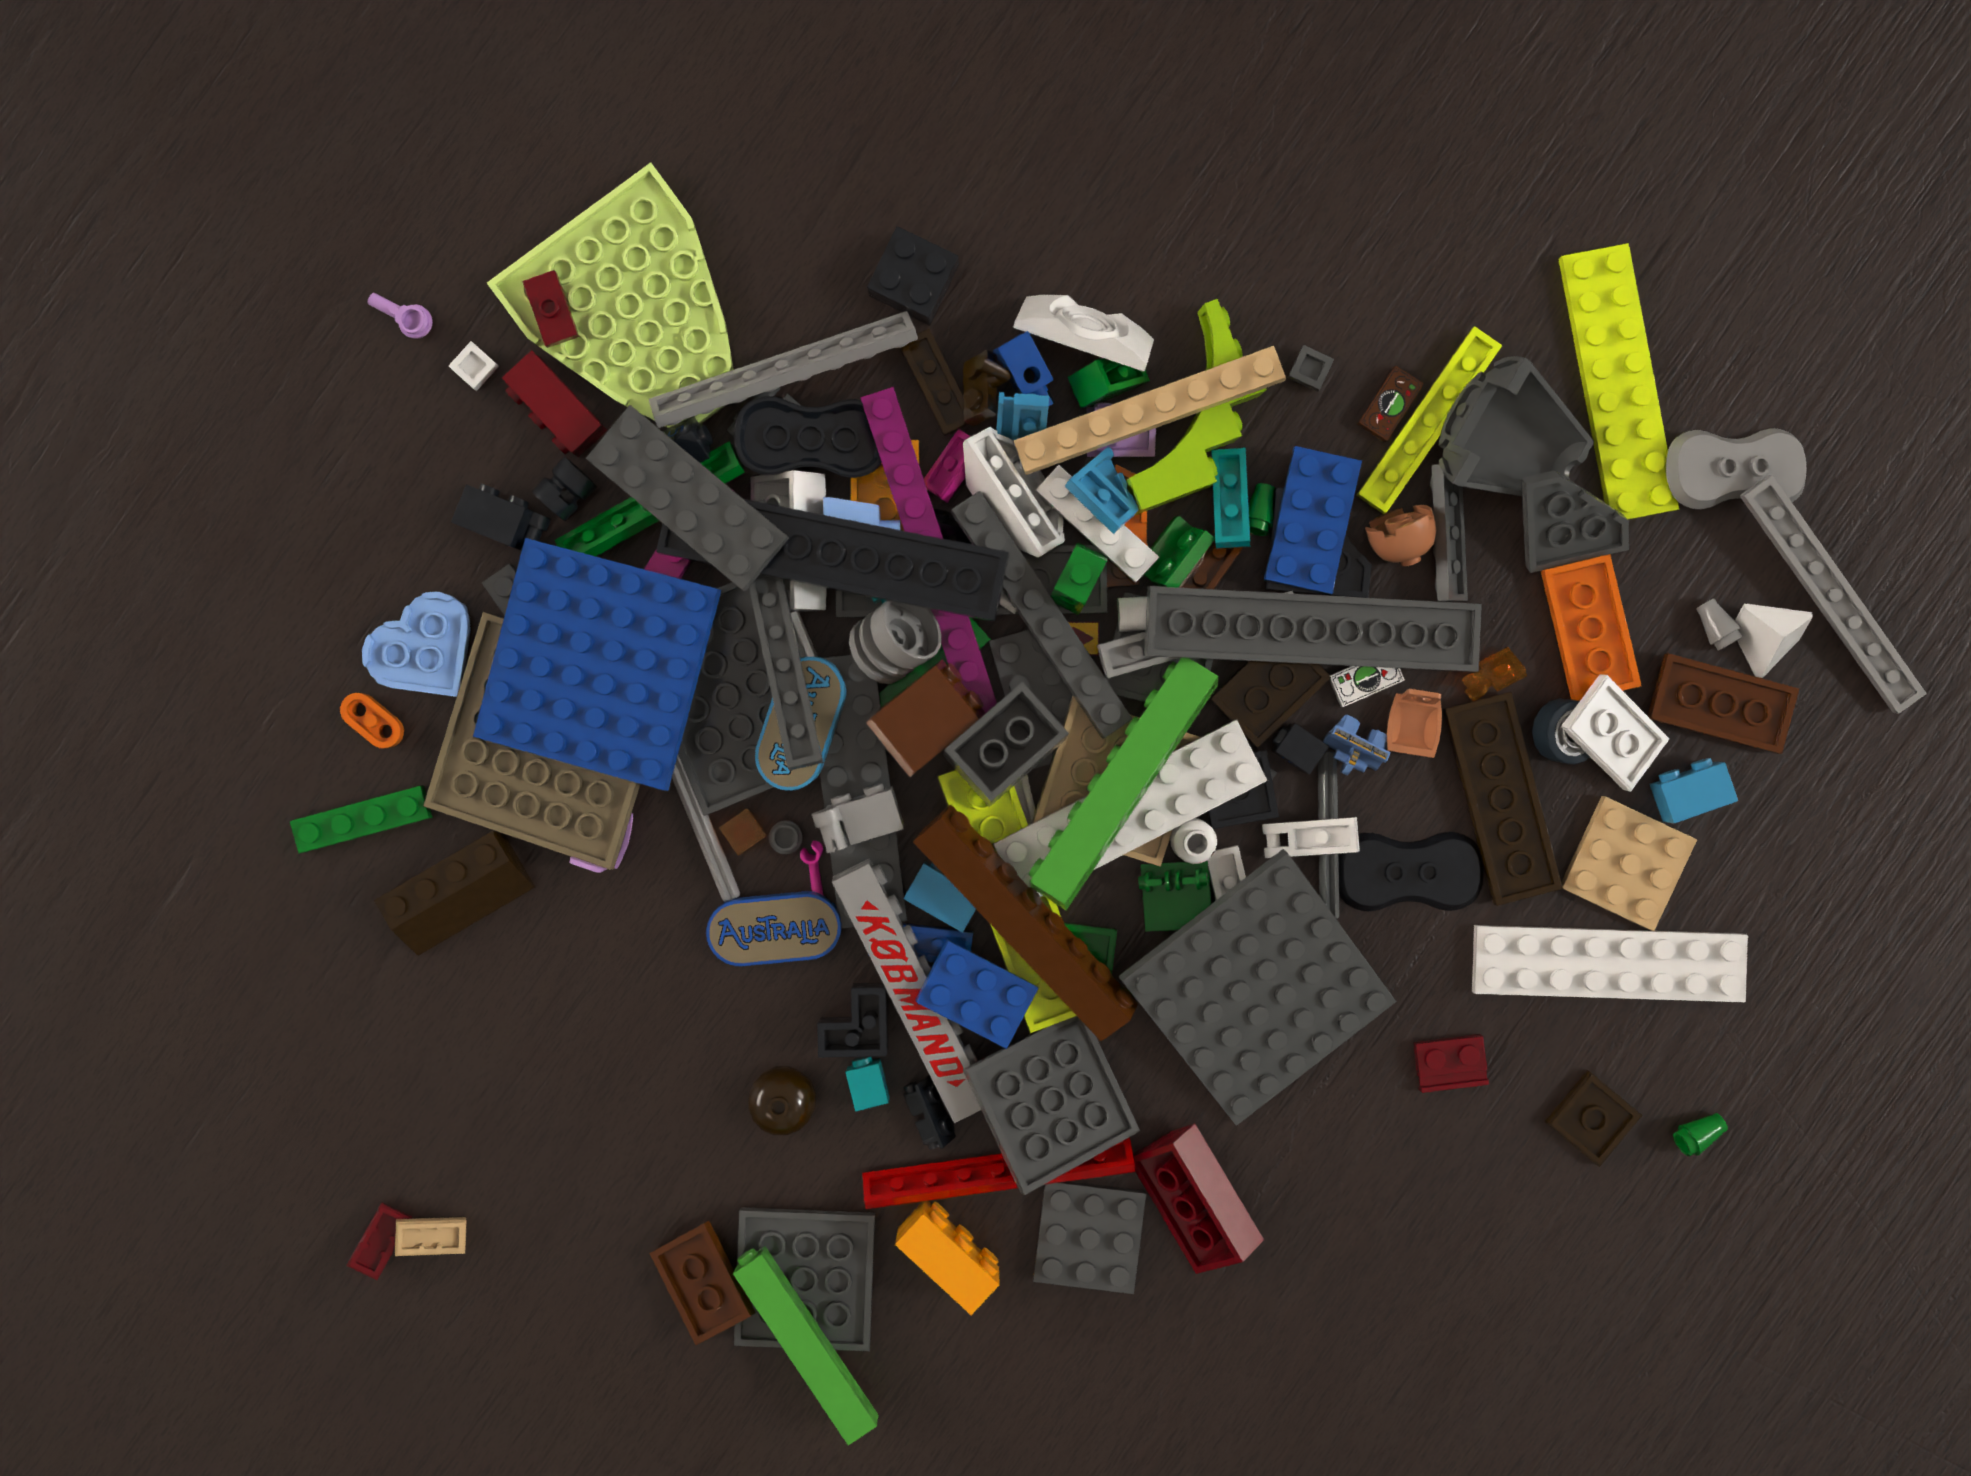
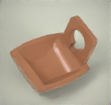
[1387,689,1442,758]

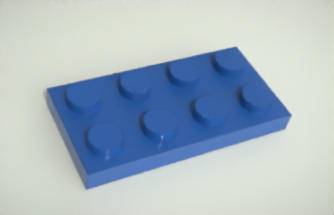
[1264,446,1362,595]

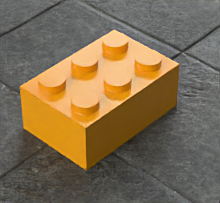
[895,1201,1000,1315]

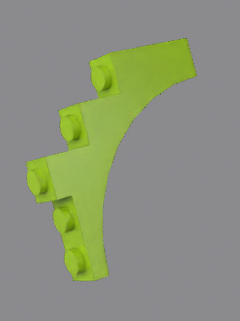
[1126,299,1267,515]

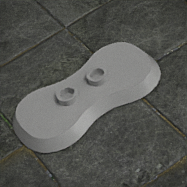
[1666,428,1807,509]

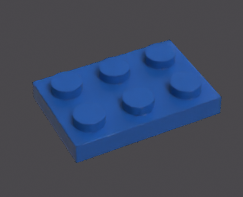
[915,940,1039,1049]

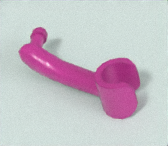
[800,841,823,895]

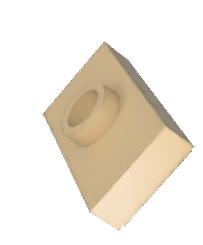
[395,1217,466,1256]

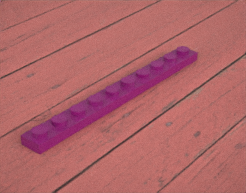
[861,387,997,717]

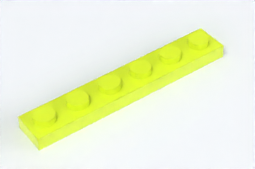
[1356,326,1502,514]

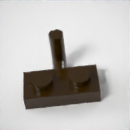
[963,350,1011,426]

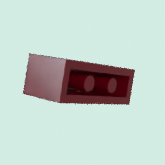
[502,350,607,457]

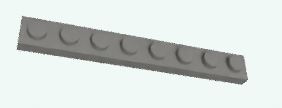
[649,311,918,428]
[1740,475,1927,714]

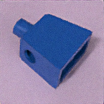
[992,331,1055,406]

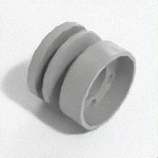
[849,600,942,684]

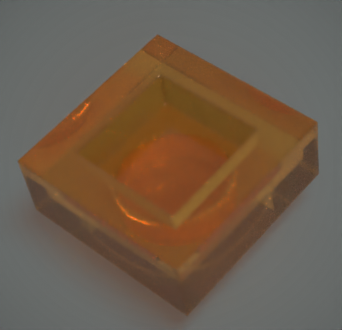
[719,808,767,856]

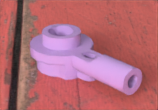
[368,293,433,339]

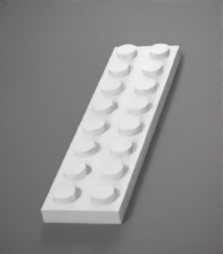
[993,720,1268,897]
[1472,925,1748,1002]

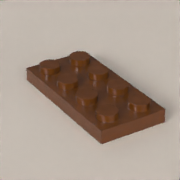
[1647,653,1799,754]

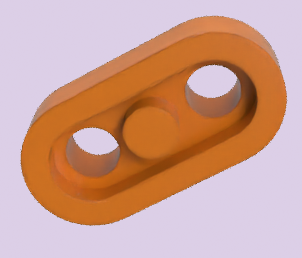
[340,693,404,748]

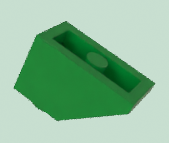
[1068,358,1150,408]

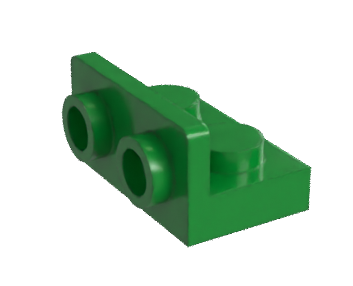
[1144,516,1215,588]

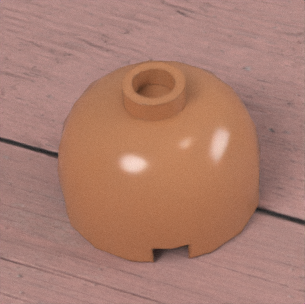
[1365,505,1437,566]

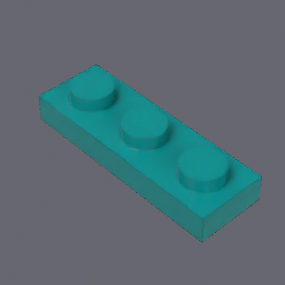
[1212,448,1250,548]

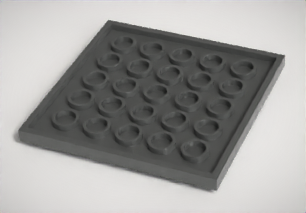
[1119,849,1396,1126]

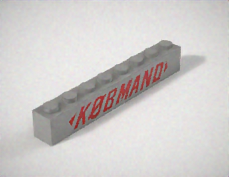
[832,858,981,1123]

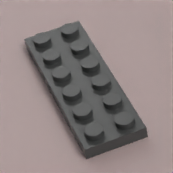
[586,405,789,591]

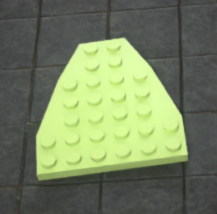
[487,162,734,428]

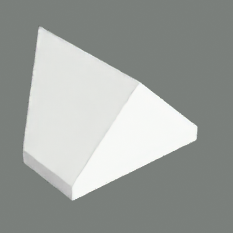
[1735,604,1813,678]

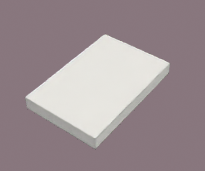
[1561,674,1669,792]

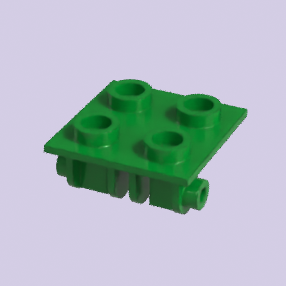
[1138,861,1211,932]

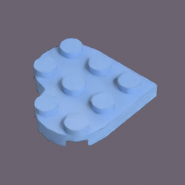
[362,592,471,697]

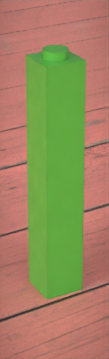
[733,1246,879,1446]

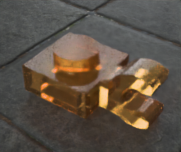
[1462,647,1527,701]

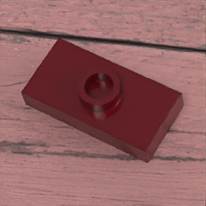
[522,270,580,348]
[346,1202,412,1280]

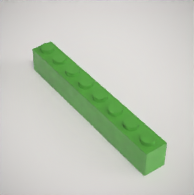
[1029,658,1218,910]

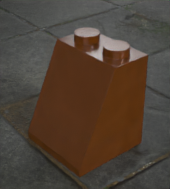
[866,659,985,777]

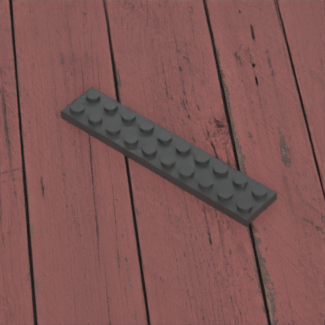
[1144,586,1482,672]

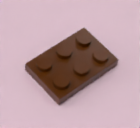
[649,1221,756,1345]

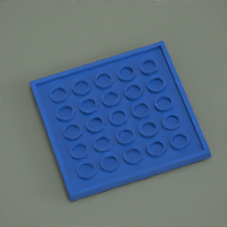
[473,538,722,791]

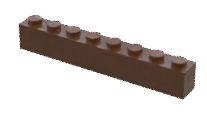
[913,805,1138,1042]

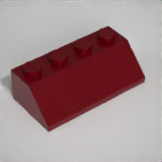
[1133,1123,1264,1274]

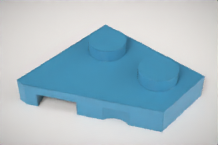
[1065,446,1139,534]

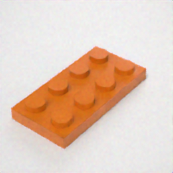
[1541,554,1642,701]

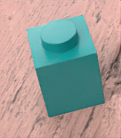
[845,1057,890,1111]

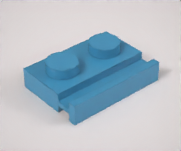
[996,392,1049,441]

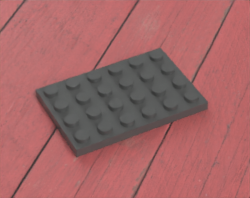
[678,582,828,816]

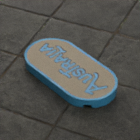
[755,657,846,790]

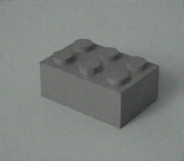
[944,682,1069,807]

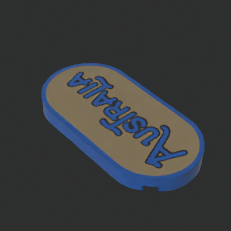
[706,891,842,966]

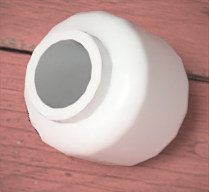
[1170,818,1217,864]

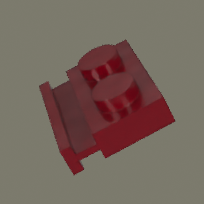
[1413,1034,1489,1093]

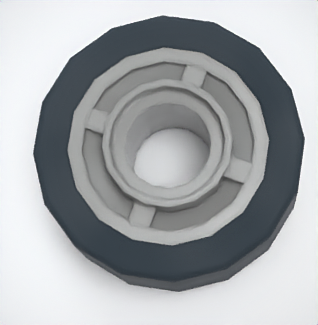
[1532,698,1590,765]

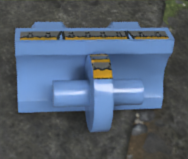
[1323,715,1391,776]

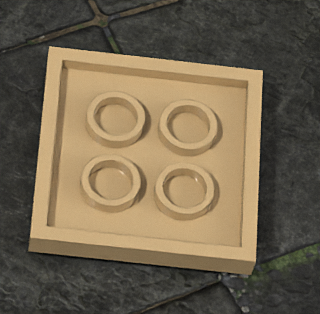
[1561,796,1697,931]

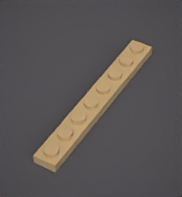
[1014,346,1286,475]

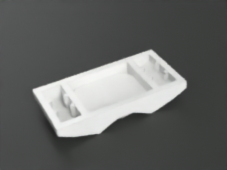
[1013,295,1154,371]

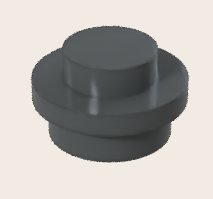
[769,820,803,854]

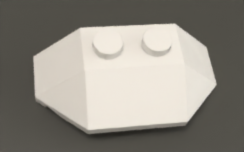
[963,427,1065,558]

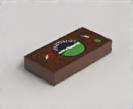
[1357,365,1424,442]

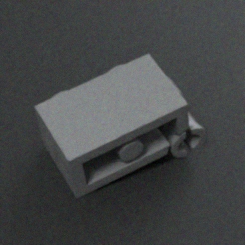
[812,783,904,853]

